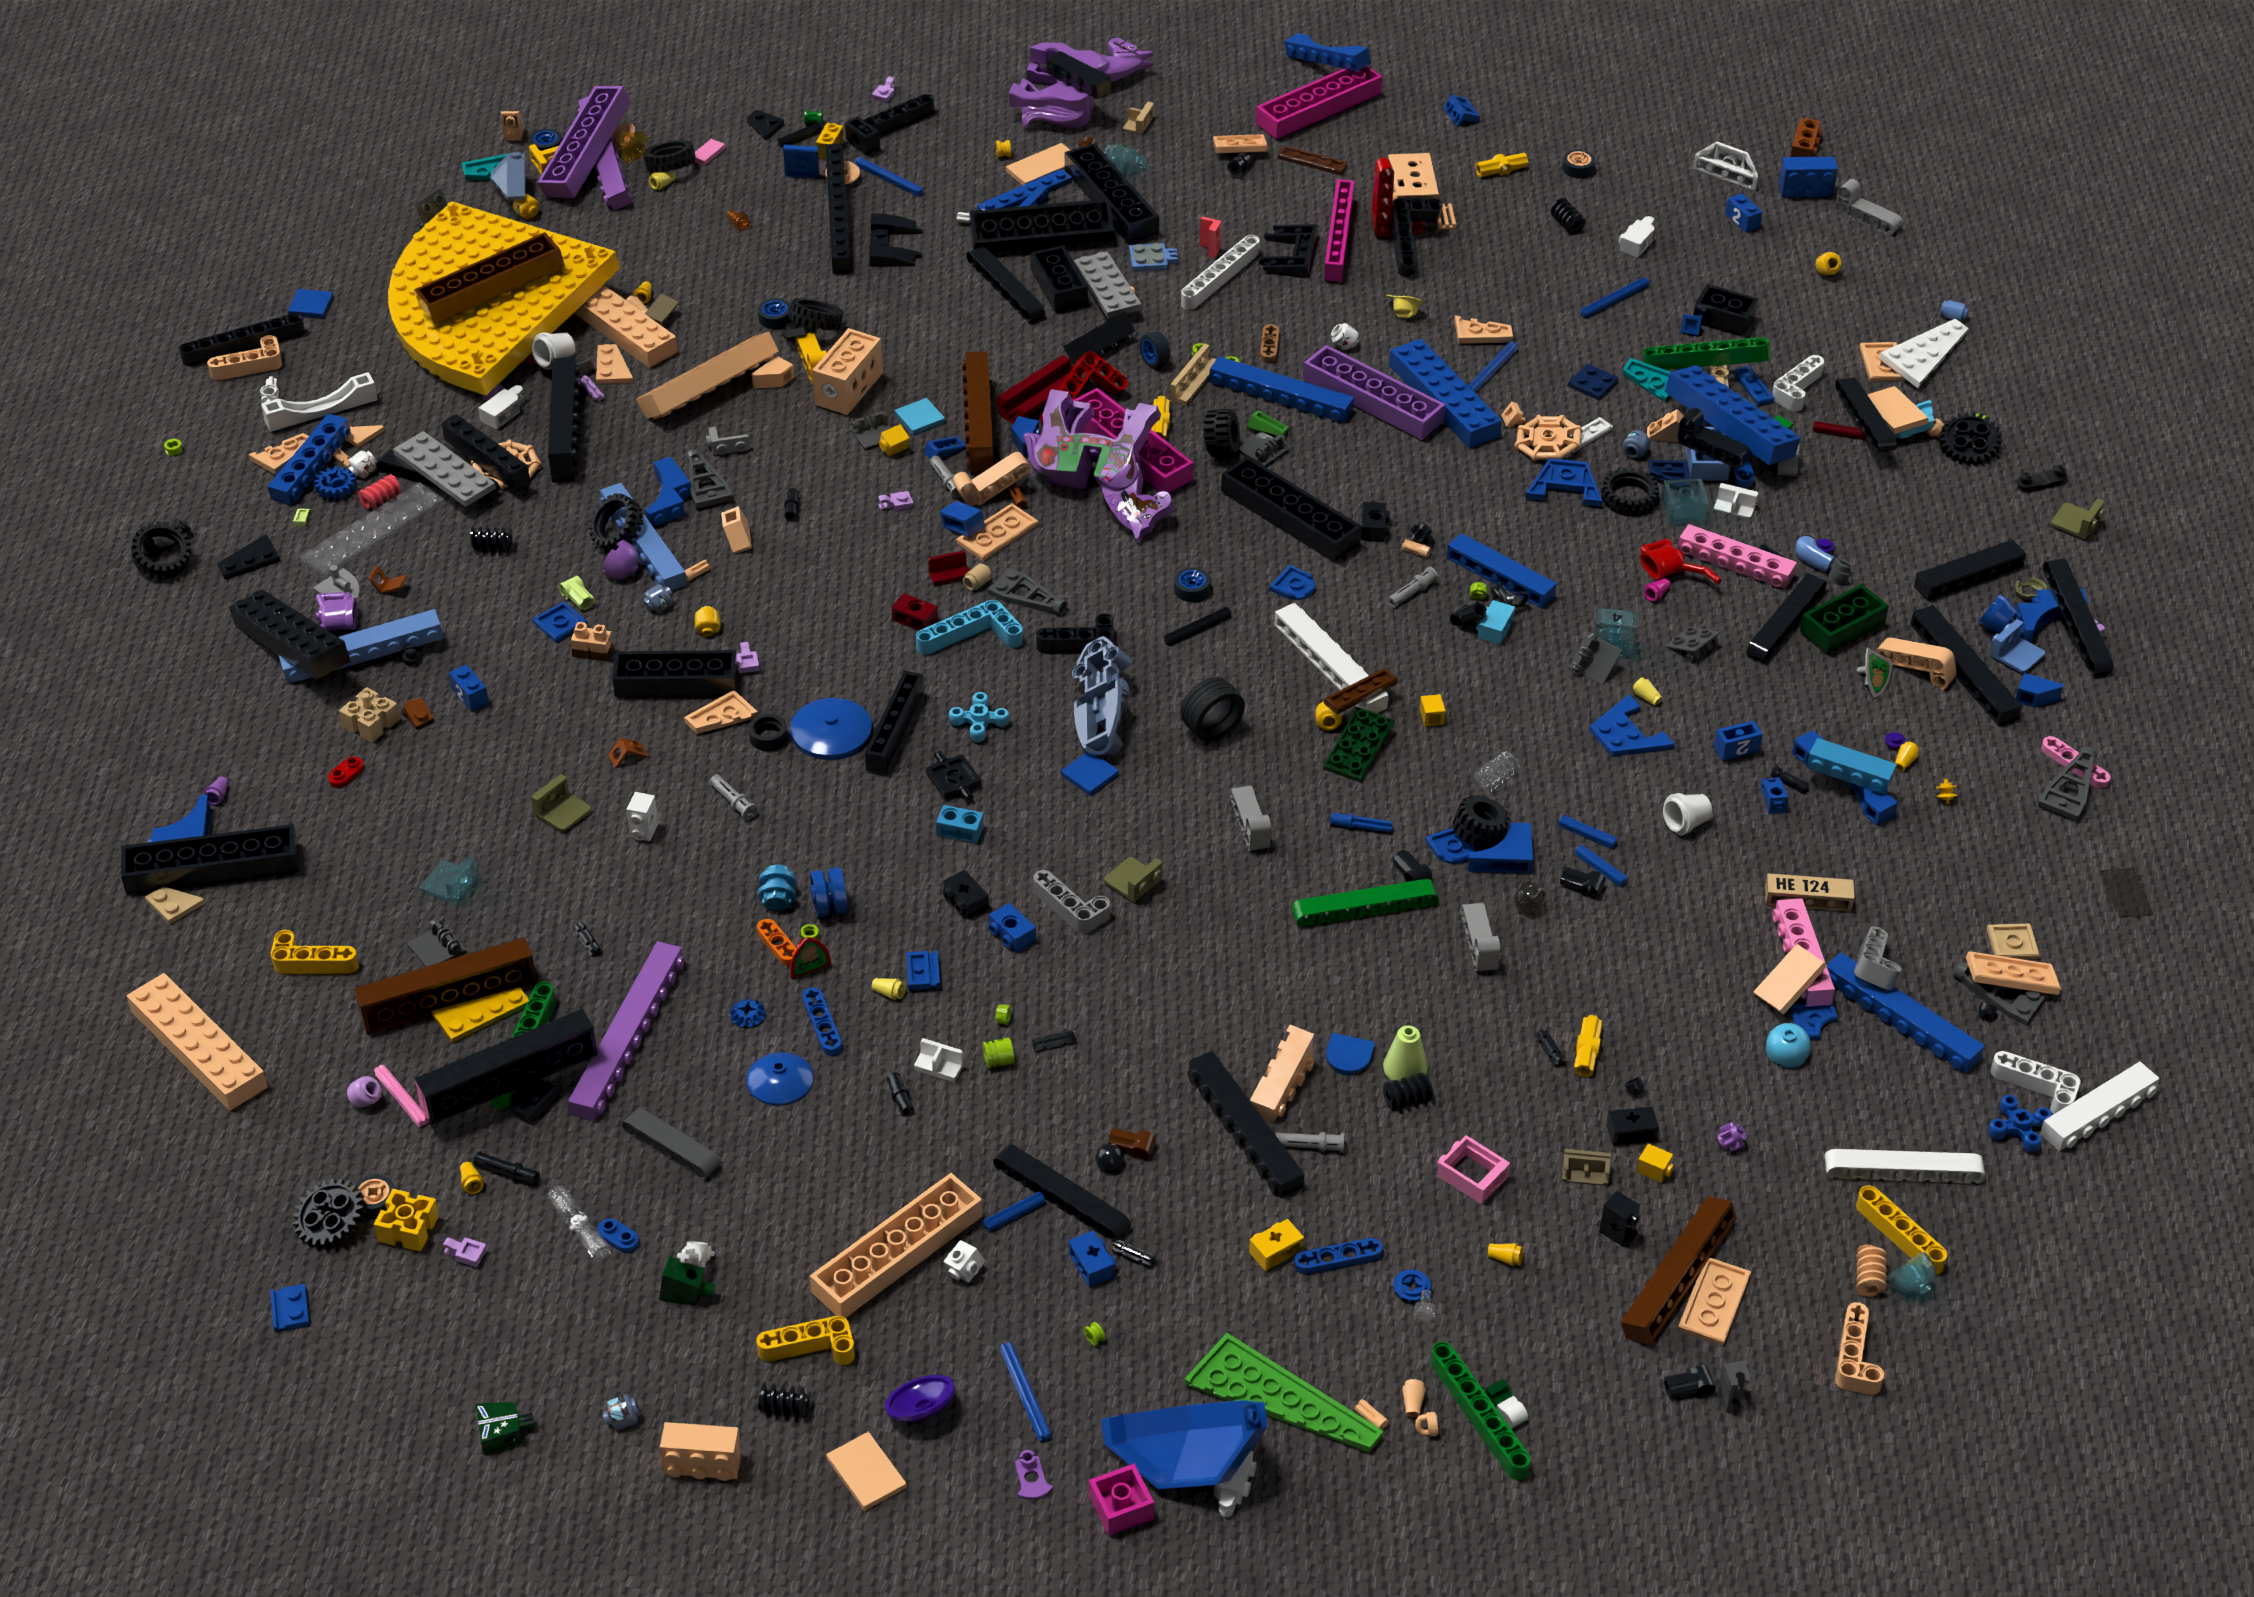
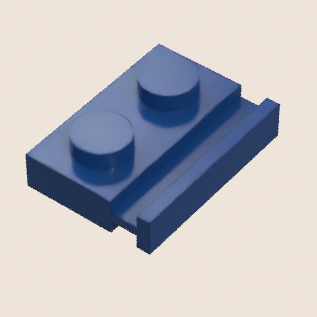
[906,950,940,991]
[270,1284,310,1332]

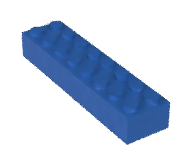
[1389,339,1502,448]
[1665,366,1801,465]

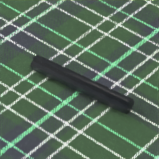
[1164,607,1232,646]

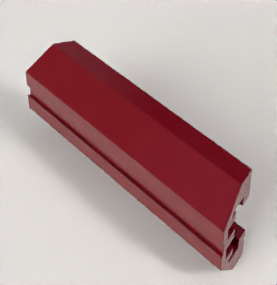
[996,355,1081,424]

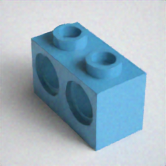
[936,805,984,844]

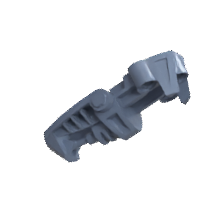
[1072,636,1131,756]

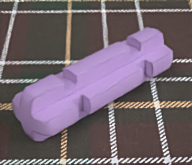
[581,376,604,402]

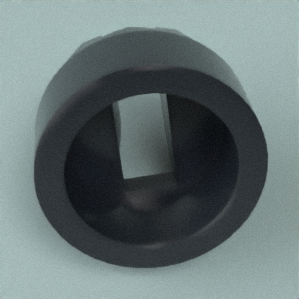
[1978,1003,1997,1021]
[1624,1077,1644,1096]

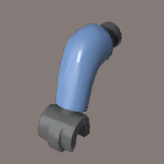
[1795,533,1851,585]

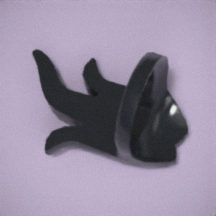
[1490,581,1529,608]

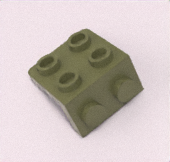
[2051,498,2105,539]
[531,774,591,832]
[1104,857,1163,902]

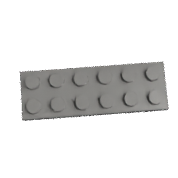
[1074,252,1142,318]
[393,431,496,507]

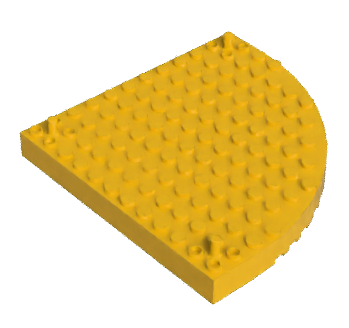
[388,202,620,395]

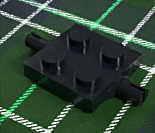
[926,751,981,801]

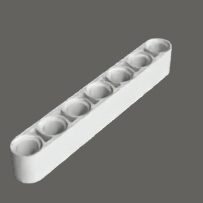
[1181,235,1259,310]
[1825,1149,1985,1184]

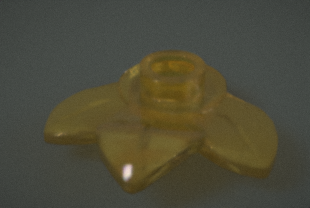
[618,131,649,164]

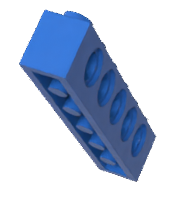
[267,413,351,505]

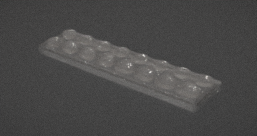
[299,482,445,579]

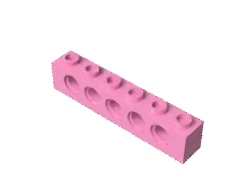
[1678,524,1797,589]
[1772,898,1835,1007]

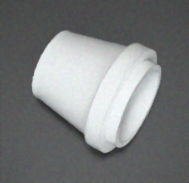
[532,332,575,370]
[1663,793,1712,835]

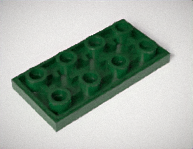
[1323,707,1395,782]

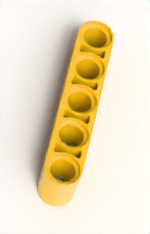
[1856,1185,1948,1275]

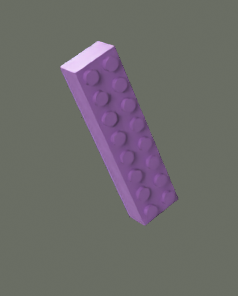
[537,86,631,198]
[1303,345,1445,440]

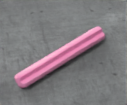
[374,1065,429,1127]

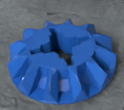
[730,998,765,1027]
[1393,1270,1431,1303]

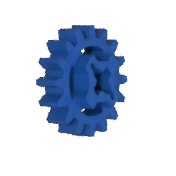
[314,466,357,500]

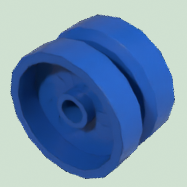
[810,867,848,917]

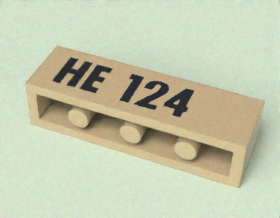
[1765,874,1854,912]

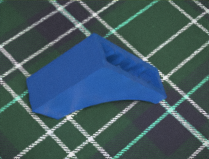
[148,795,211,843]
[1468,823,1533,873]

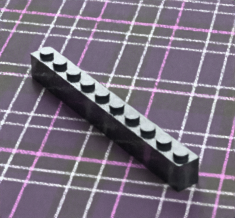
[825,143,850,274]

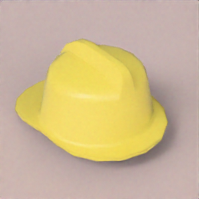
[1386,295,1424,318]

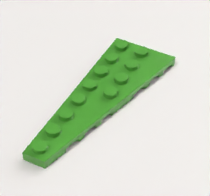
[1184,1333,1384,1452]

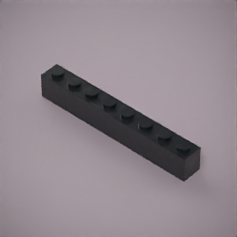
[1910,605,2022,726]
[1187,1051,1305,1198]

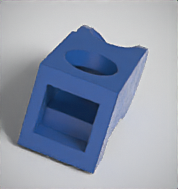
[1761,777,1789,814]

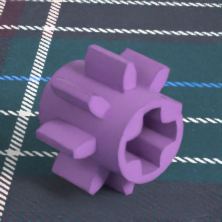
[1718,1122,1746,1151]

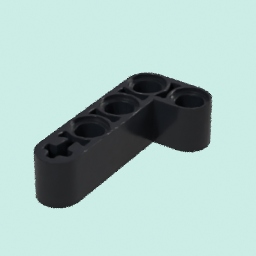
[1678,408,1752,468]
[1036,613,1114,653]

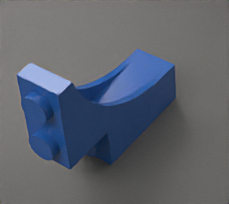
[646,457,691,526]
[2013,589,2088,643]

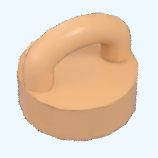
[1925,419,1944,438]
[1415,1412,1439,1437]

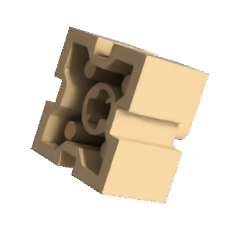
[339,687,400,743]

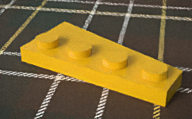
[431,987,529,1043]

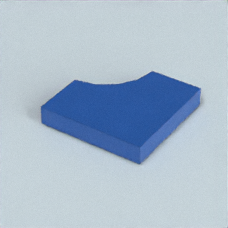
[1789,1001,1837,1040]

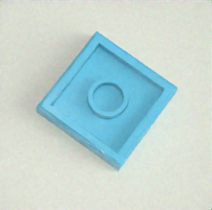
[894,398,945,435]

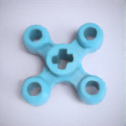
[949,692,1010,742]

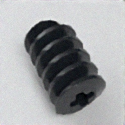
[1550,198,1586,234]
[470,526,513,552]
[1383,1073,1434,1110]
[758,1382,811,1418]

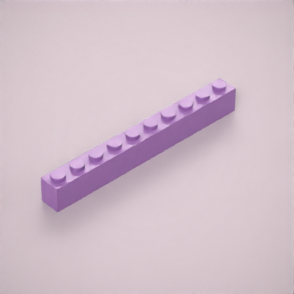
[578,96,633,210]
[568,941,685,1121]

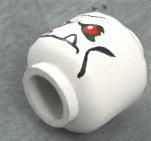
[1331,323,1358,350]
[348,451,377,478]

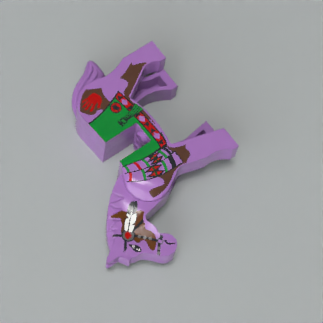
[1023,389,1175,543]

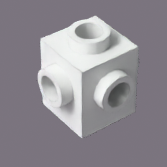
[943,1240,986,1283]

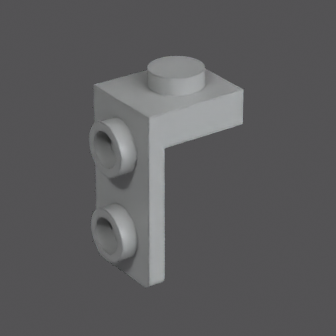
[706,427,750,455]

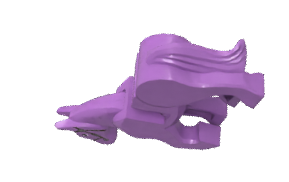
[1009,38,1154,128]

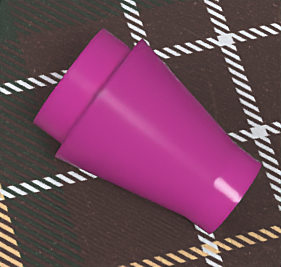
[1644,578,1670,601]

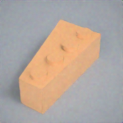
[1250,1025,1315,1123]

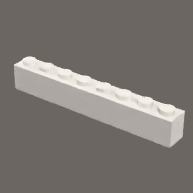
[1275,603,1389,713]

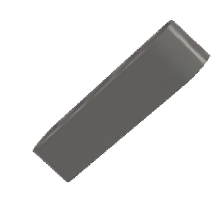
[622,1108,721,1180]

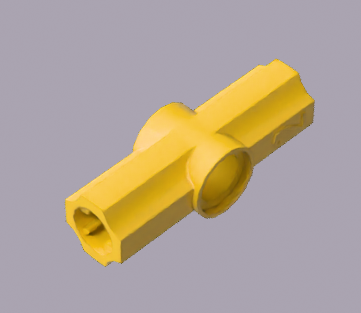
[1475,153,1529,177]
[1151,396,1170,441]
[1574,1015,1602,1077]

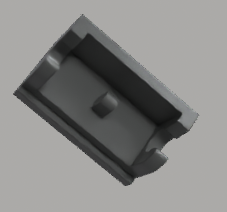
[1718,1360,1750,1413]

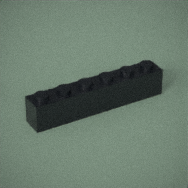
[441,414,530,492]
[1914,540,2027,601]
[865,670,924,774]

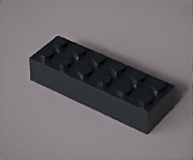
[612,650,738,697]

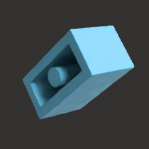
[1476,600,1515,645]

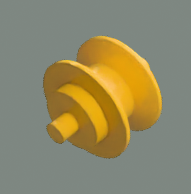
[1936,779,1958,804]

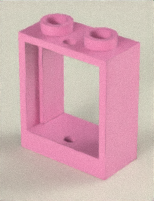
[1437,1135,1510,1204]

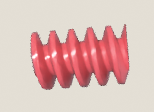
[358,474,402,510]

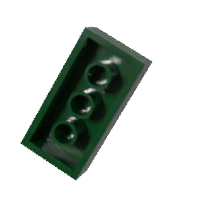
[1800,584,1889,653]

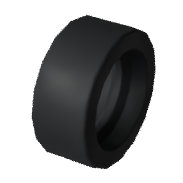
[748,714,788,751]

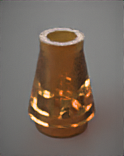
[726,209,749,229]

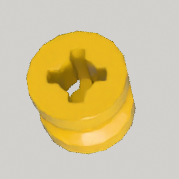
[996,140,1011,158]

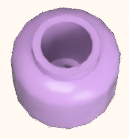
[347,1076,381,1108]

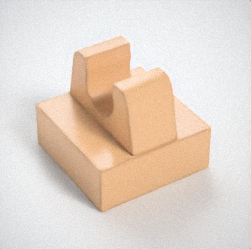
[1501,402,1526,428]

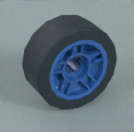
[529,129,562,151]
[758,298,792,329]
[1139,331,1170,368]
[1174,567,1211,602]

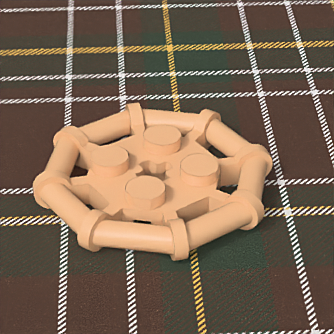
[1514,415,1583,461]
[471,439,542,490]

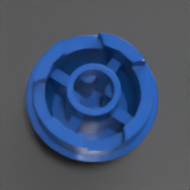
[1978,594,2017,633]

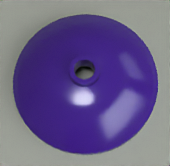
[885,1375,955,1422]

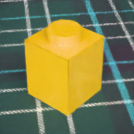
[879,424,910,456]
[1419,694,1446,727]
[1636,1144,1674,1183]

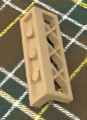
[1170,343,1216,406]

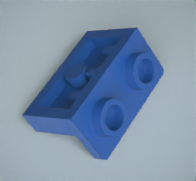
[1444,94,1480,126]

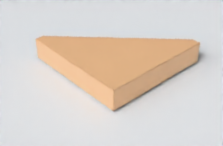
[346,425,384,448]

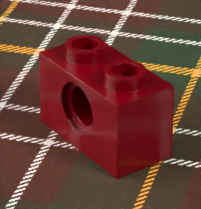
[891,593,938,631]

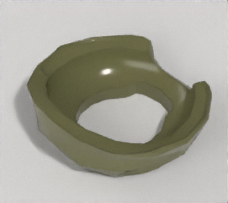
[2015,577,2047,601]

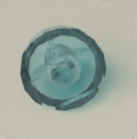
[1887,1252,1936,1296]

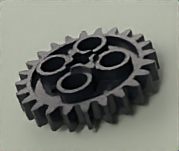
[1939,412,2002,466]
[292,1178,367,1250]

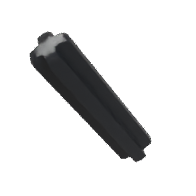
[777,122,823,148]

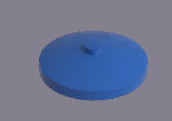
[790,698,872,760]

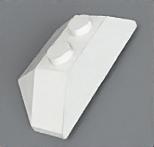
[1693,142,1758,191]

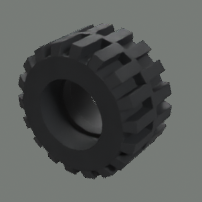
[1203,409,1240,457]
[1452,795,1510,849]

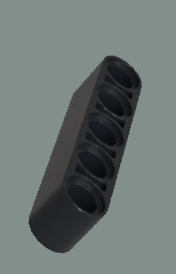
[864,94,935,137]

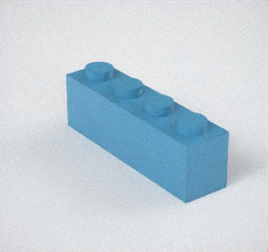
[1806,738,1897,794]

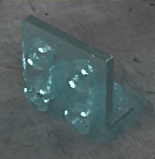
[1103,143,1150,176]
[420,855,479,903]

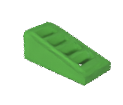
[1246,410,1289,435]

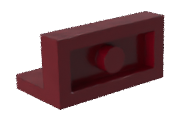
[928,550,970,587]

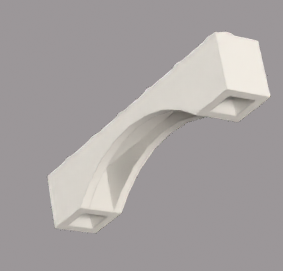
[261,372,378,432]

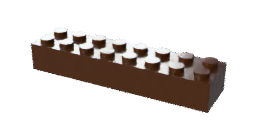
[414,232,565,324]
[962,351,993,475]
[354,937,537,1035]

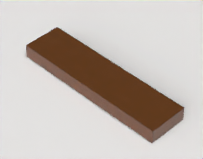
[1278,146,1348,175]
[1324,668,1398,715]

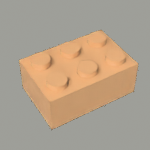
[660,1422,742,1481]

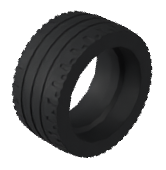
[1180,677,1245,741]

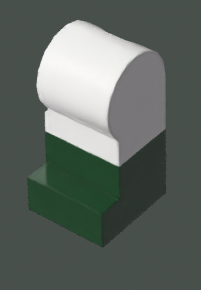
[1485,1379,1528,1429]

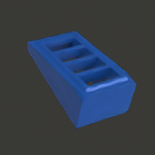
[924,436,966,460]

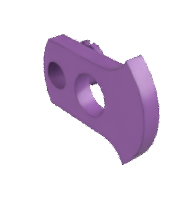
[1015,1450,1053,1500]

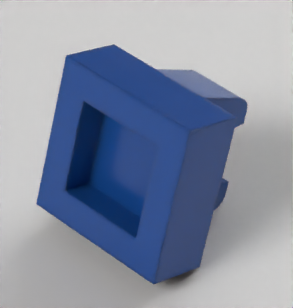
[1681,314,1702,335]

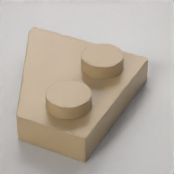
[145,886,205,925]

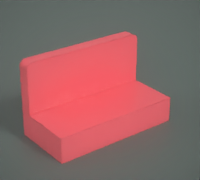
[1200,217,1221,258]

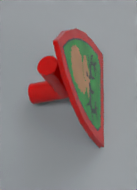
[790,937,831,979]

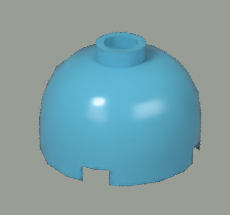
[1766,1023,1811,1068]

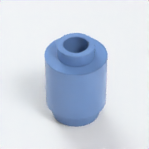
[1940,300,1969,322]

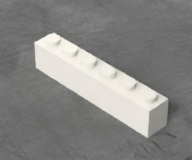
[2040,1062,2160,1151]

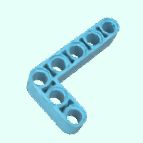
[916,600,1023,655]

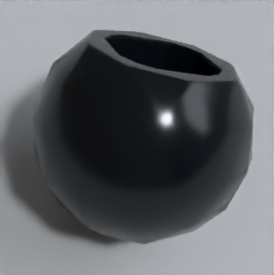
[1095,1144,1124,1172]

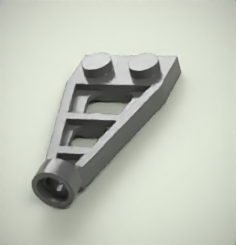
[686,449,733,509]
[988,568,1068,615]
[2038,747,2097,821]
[1954,961,2047,1025]

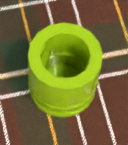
[982,1037,1014,1068]

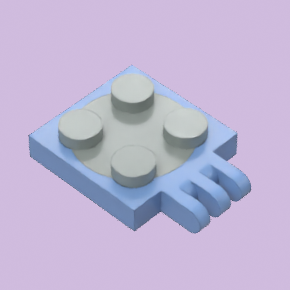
[1129,243,1179,271]

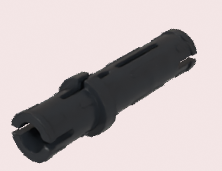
[473,1151,540,1186]

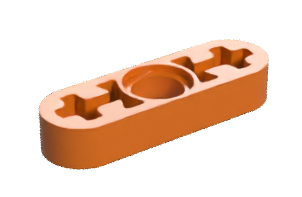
[757,919,796,966]

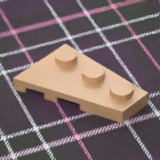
[1454,315,1513,344]
[596,344,634,384]
[249,433,309,475]
[684,690,758,734]

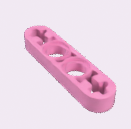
[2041,736,2110,789]

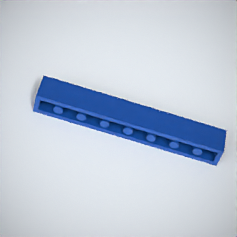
[1209,356,1354,423]
[1827,952,1985,1073]

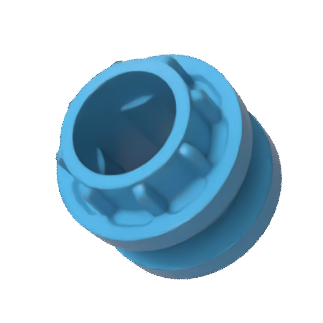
[758,865,797,910]

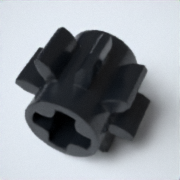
[1410,522,1433,545]

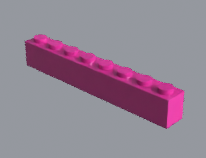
[1324,179,1354,282]

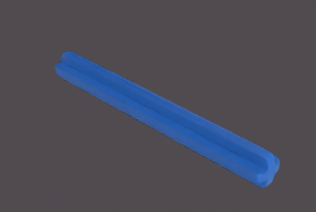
[855,157,923,197]
[1580,277,1650,318]
[1468,341,1518,393]
[1000,1342,1051,1442]

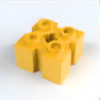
[374,1189,439,1252]

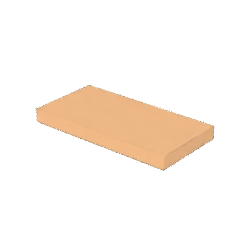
[1006,143,1070,185]
[1867,386,1929,434]
[956,503,1039,561]
[1966,952,2061,995]
[1678,1258,1751,1346]

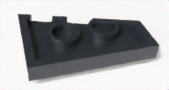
[217,534,280,580]

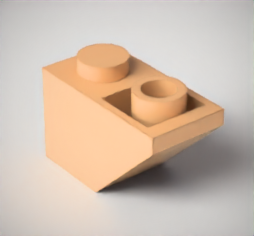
[501,111,524,141]
[752,356,794,389]
[1647,409,1684,443]
[721,506,752,554]

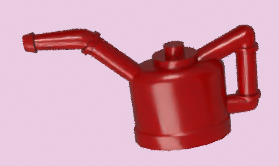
[1640,539,1722,584]

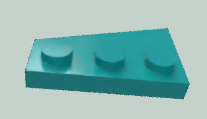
[461,153,511,180]
[1622,358,1670,403]

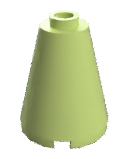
[1383,1026,1428,1081]

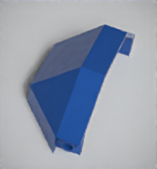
[1101,1400,1268,1489]

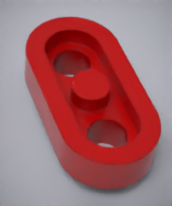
[328,757,364,788]

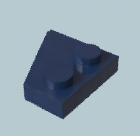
[1648,460,1690,490]

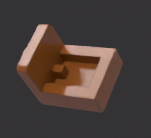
[401,697,434,729]

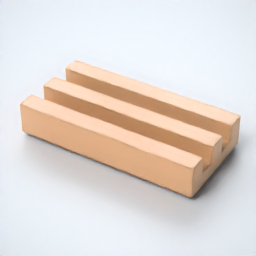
[1437,203,1456,230]

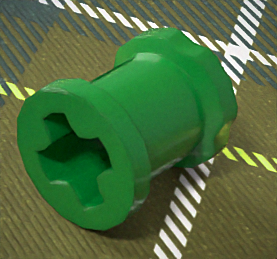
[804,109,823,125]

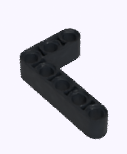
[1391,198,1443,277]

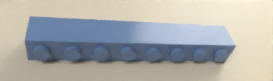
[599,483,687,591]
[279,609,444,683]

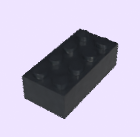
[1030,245,1088,311]

